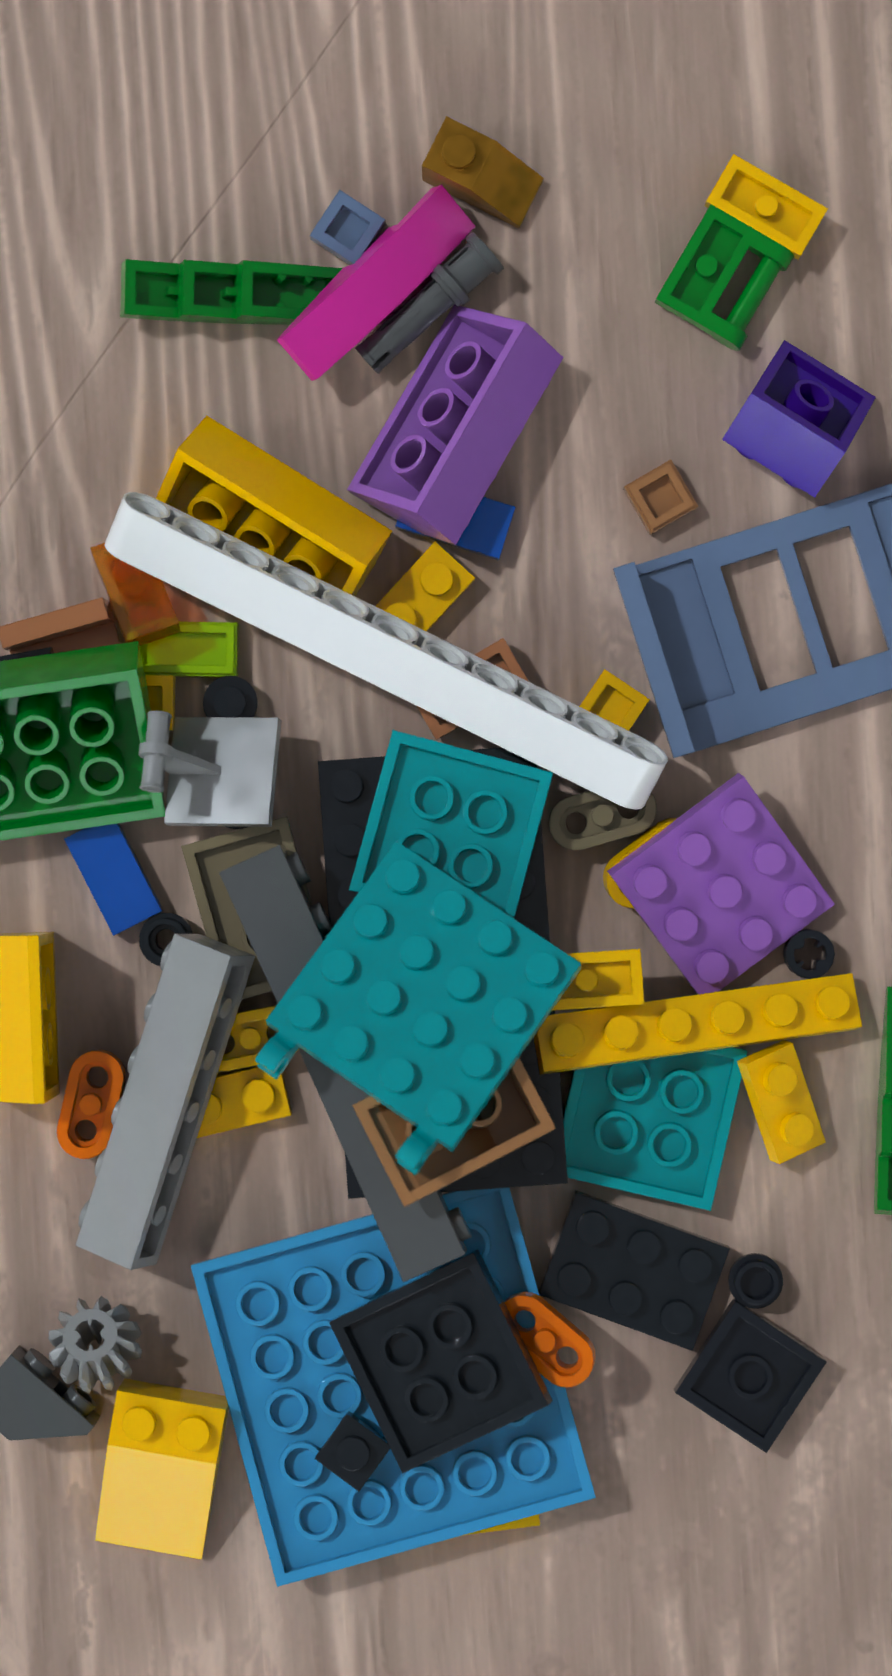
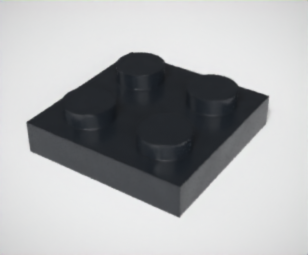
[674,1298,827,1453]

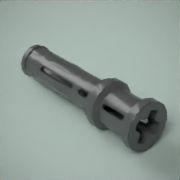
[355,232,504,374]

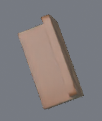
[0,597,121,654]

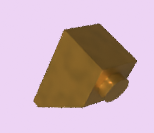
[422,116,544,228]

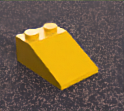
[95,1378,229,1560]

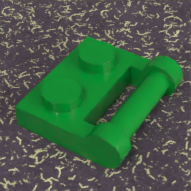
[654,204,794,351]

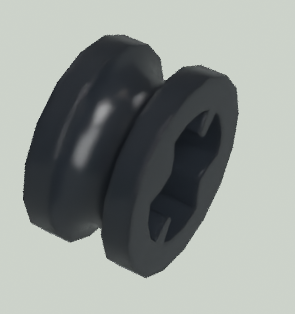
[783,929,835,979]

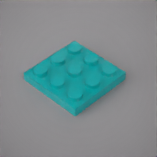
[349,730,553,918]
[563,1047,748,1211]

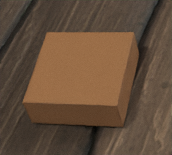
[623,460,698,535]

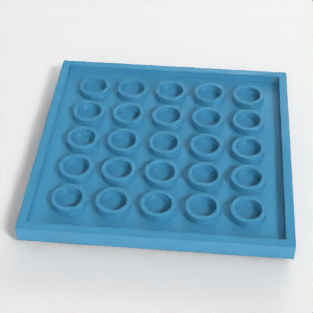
[191,1188,596,1587]

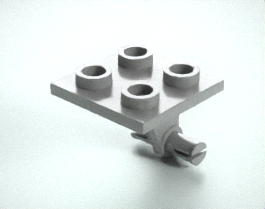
[139,711,282,827]

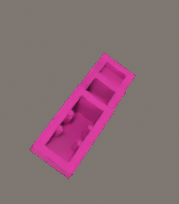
[277,184,476,381]

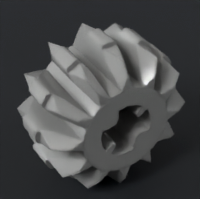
[48,1296,142,1393]

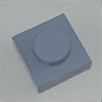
[310,190,386,265]

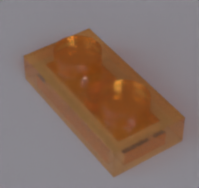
[90,543,180,646]

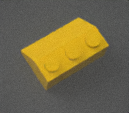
[0,932,60,1104]

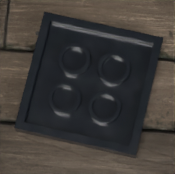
[329,1249,553,1473]

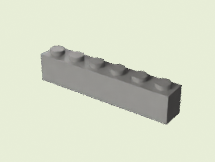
[76,934,255,1270]

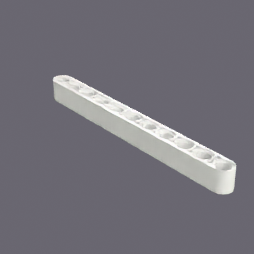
[104,492,668,810]

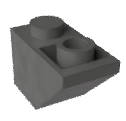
[0,1345,101,1441]

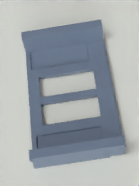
[613,483,892,758]

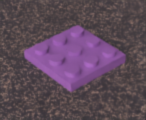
[607,773,835,995]

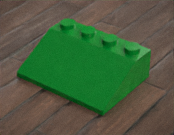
[0,641,166,841]

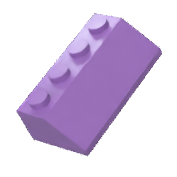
[347,305,564,545]

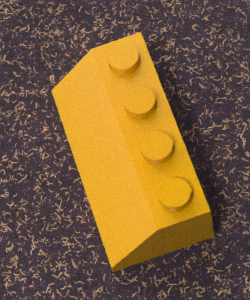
[156,415,393,596]

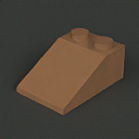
[352,1058,556,1207]

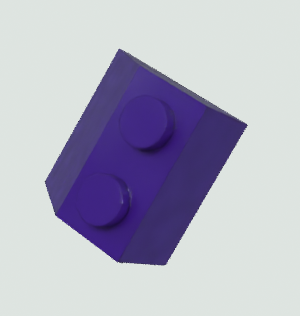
[722,340,876,498]

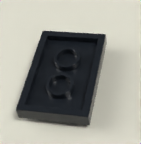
[539,1190,730,1351]

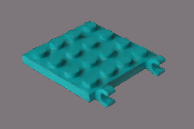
[255,841,581,1176]

